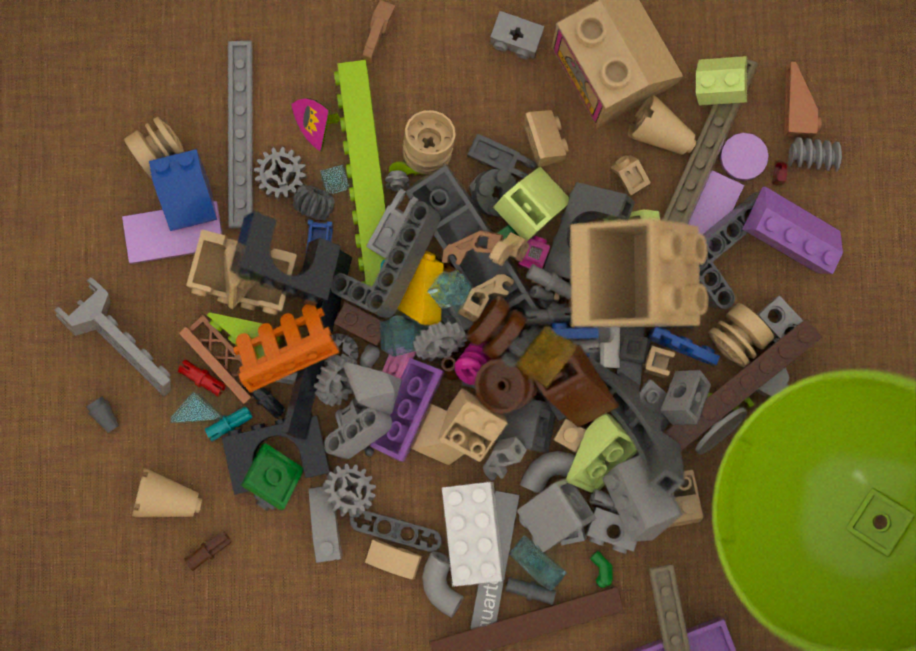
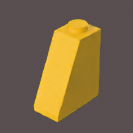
[397,251,444,325]

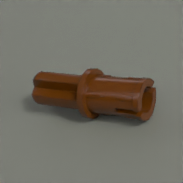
[184,532,231,571]

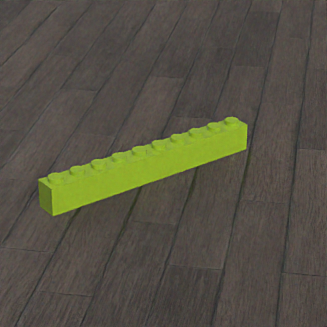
[334,60,394,287]

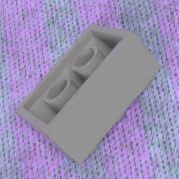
[602,455,683,541]

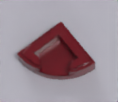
[772,161,787,186]

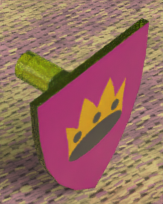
[291,98,339,152]

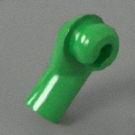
[589,550,613,588]

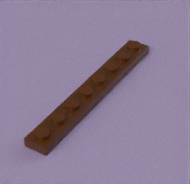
[664,318,822,450]

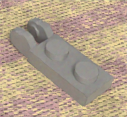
[366,189,419,258]

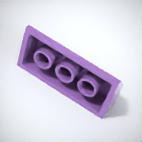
[742,187,843,274]
[370,358,444,462]

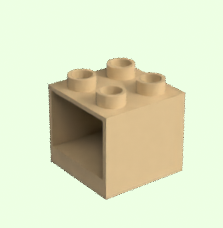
[571,219,708,328]

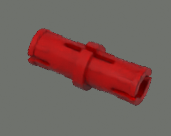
[178,359,226,397]

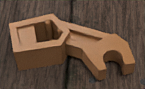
[362,0,395,65]
[442,230,503,265]

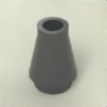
[86,396,119,433]

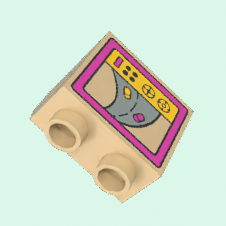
[551,0,683,128]

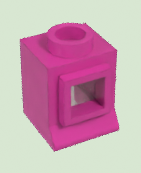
[517,236,550,269]

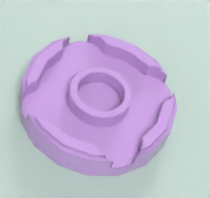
[720,133,768,181]

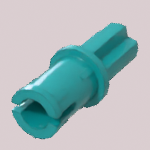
[205,407,253,442]

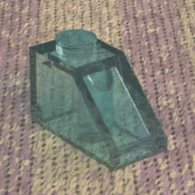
[380,316,421,357]
[509,535,567,591]

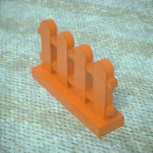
[233,304,339,392]

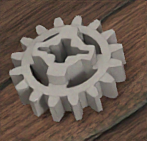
[254,147,307,200]
[413,321,467,361]
[314,354,357,406]
[322,463,376,517]

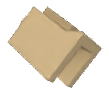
[642,346,675,378]

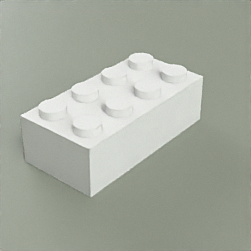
[442,482,505,586]

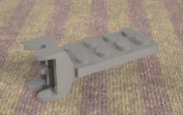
[54,277,171,397]

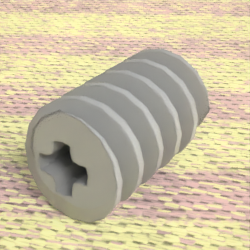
[788,137,842,172]

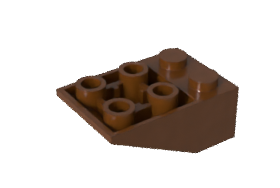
[531,344,619,427]

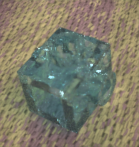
[427,270,472,309]

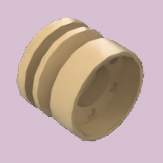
[403,110,456,174]
[124,116,184,179]
[708,303,774,368]

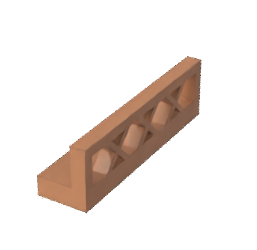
[179,315,268,405]

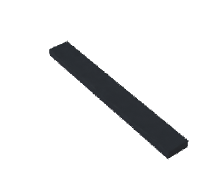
[282,250,352,440]

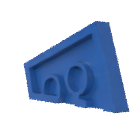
[647,327,720,366]

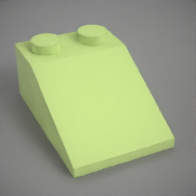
[566,413,638,493]

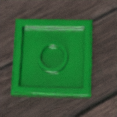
[241,443,304,510]

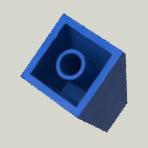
[149,149,217,231]

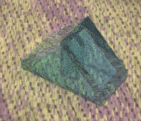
[170,392,223,423]

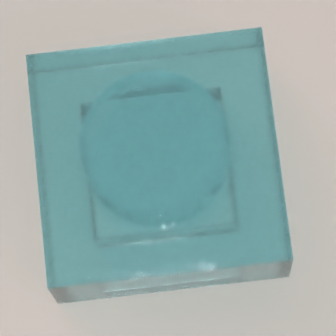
[320,165,349,194]

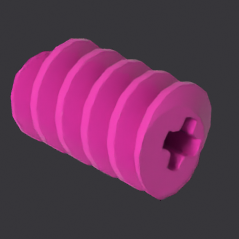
[455,342,497,385]

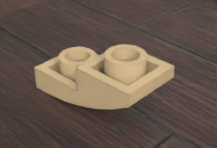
[365,539,422,580]

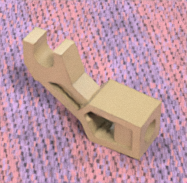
[489,233,530,266]
[458,274,514,322]

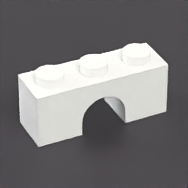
[590,327,620,368]

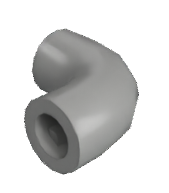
[520,451,576,493]
[422,551,464,618]

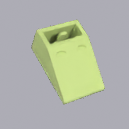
[493,167,569,241]

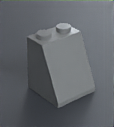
[517,479,597,552]

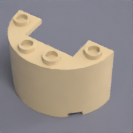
[186,229,297,315]

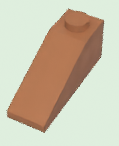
[783,62,821,138]

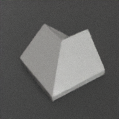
[343,362,402,415]

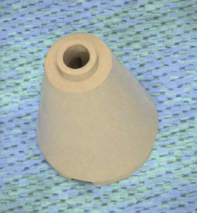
[628,95,696,155]
[132,469,202,517]

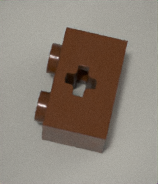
[334,302,389,348]

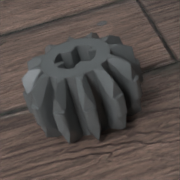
[292,185,335,220]

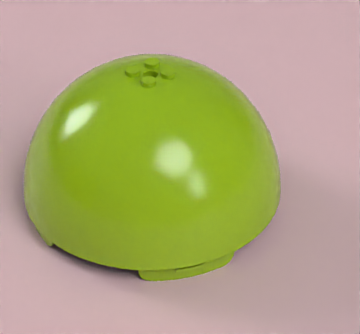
[713,369,916,651]

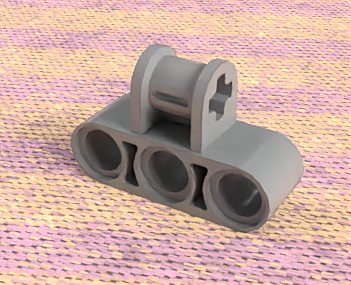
[324,398,392,459]

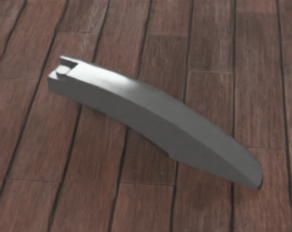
[406,163,552,360]

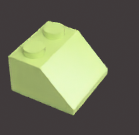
[696,56,747,105]

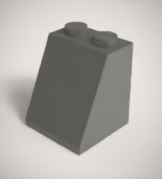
[495,400,556,453]

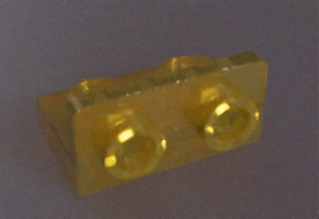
[517,326,577,387]

